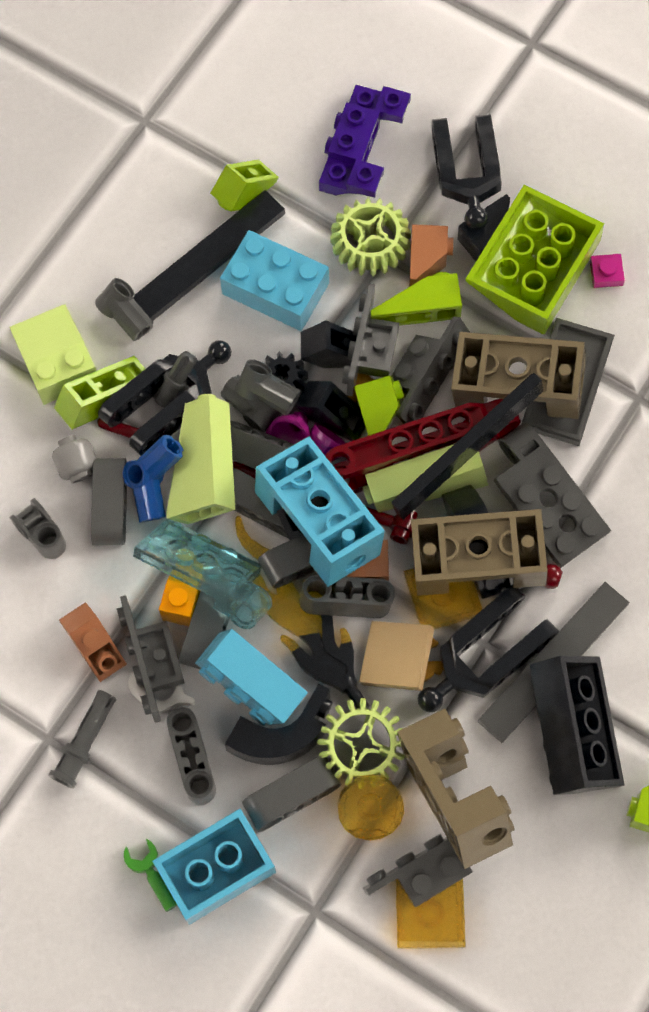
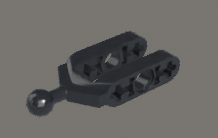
[431,114,502,230]
[98,340,232,456]
[417,585,559,712]

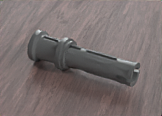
[48,690,117,789]

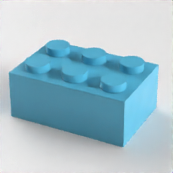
[220,230,330,331]
[195,629,308,726]
[153,808,276,925]

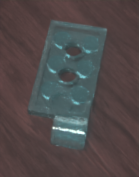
[133,519,272,629]

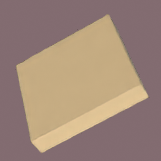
[359,621,434,691]

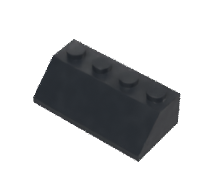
[530,656,625,795]

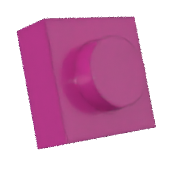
[590,254,625,288]

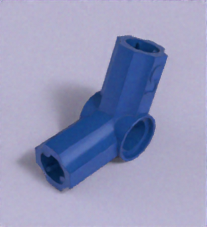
[123,435,184,523]

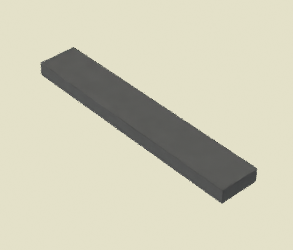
[478,582,630,743]

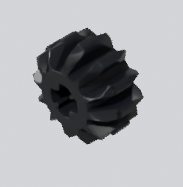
[265,351,308,399]

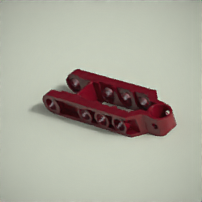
[326,398,521,494]

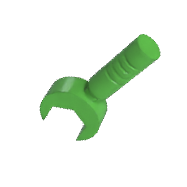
[124,839,177,912]

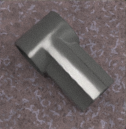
[95,278,154,341]
[235,360,300,415]
[220,375,283,432]

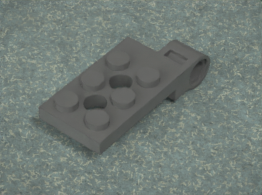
[494,422,612,568]

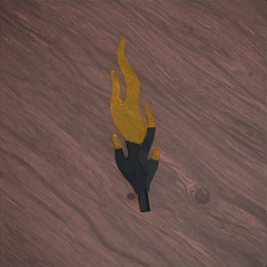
[235,516,370,709]

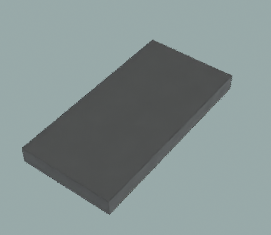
[522,318,615,446]

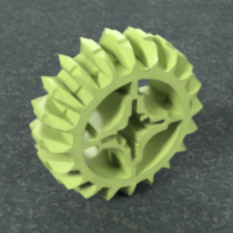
[330,197,411,277]
[317,698,405,788]

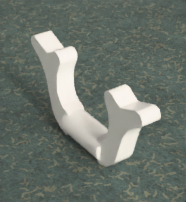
[128,662,195,714]

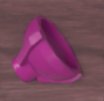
[266,411,311,444]
[310,422,346,461]

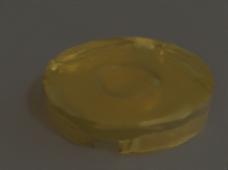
[337,774,404,841]

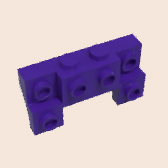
[319,85,411,198]

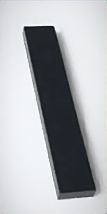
[133,190,285,321]
[392,373,543,520]

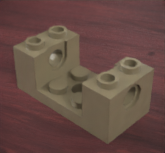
[451,332,586,419]
[411,509,548,596]
[397,709,515,869]

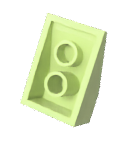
[9,304,96,405]

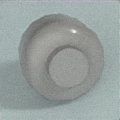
[52,435,96,484]

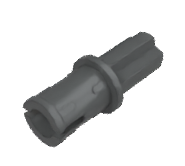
[153,351,197,408]

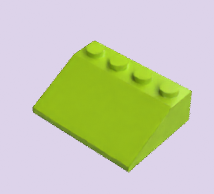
[465,185,604,335]

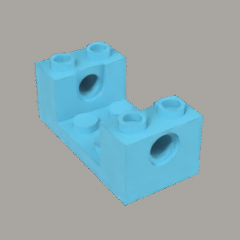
[255,436,385,587]

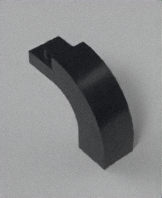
[442,485,511,599]
[225,683,333,765]

